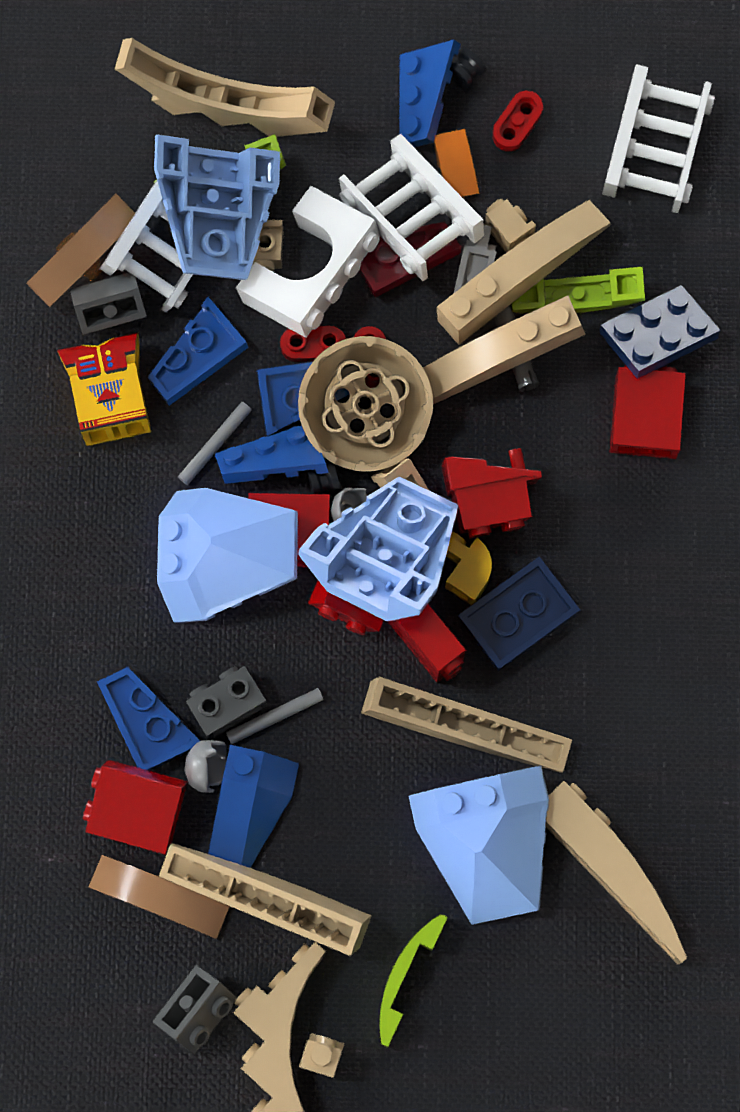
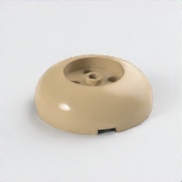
[298,336,433,471]

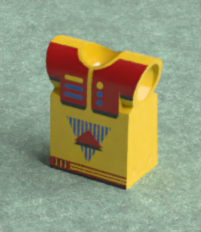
[57,333,151,446]

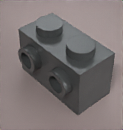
[70,273,147,335]
[186,666,267,740]
[153,965,237,1055]

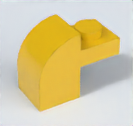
[445,532,492,605]

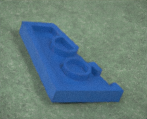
[399,40,461,147]
[148,297,248,406]
[257,361,350,436]
[215,425,328,484]
[97,667,200,771]

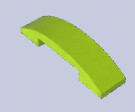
[512,267,645,314]
[380,914,447,1048]

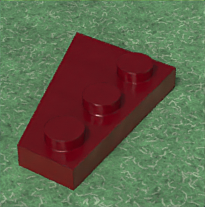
[359,222,461,298]

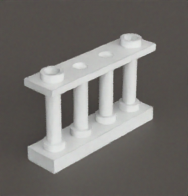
[602,64,715,213]
[339,134,484,281]
[100,180,193,313]

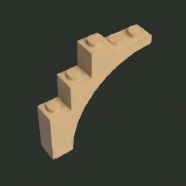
[115,38,335,137]
[233,942,326,1112]

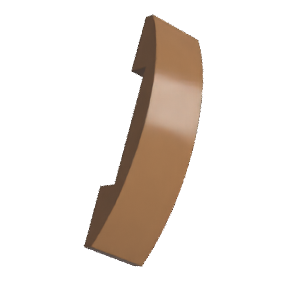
[26,194,135,307]
[89,855,230,939]

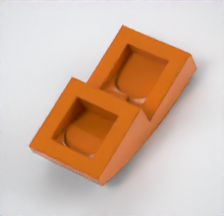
[434,129,479,197]

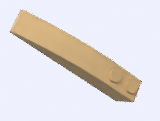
[437,200,611,345]
[423,296,586,404]
[361,677,572,773]
[545,781,687,964]
[159,843,372,956]

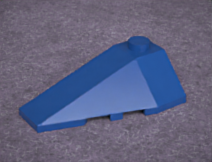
[208,745,299,868]

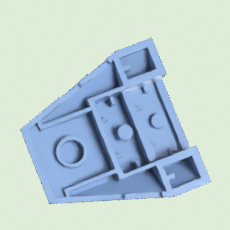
[154,135,280,280]
[298,477,458,621]
[157,488,298,623]
[409,766,549,925]

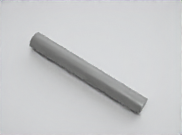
[178,402,252,485]
[226,688,324,745]

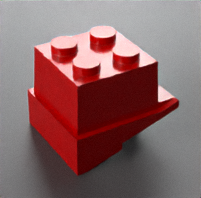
[441,448,542,539]

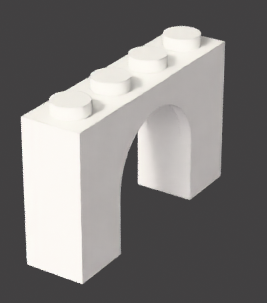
[236,186,380,338]

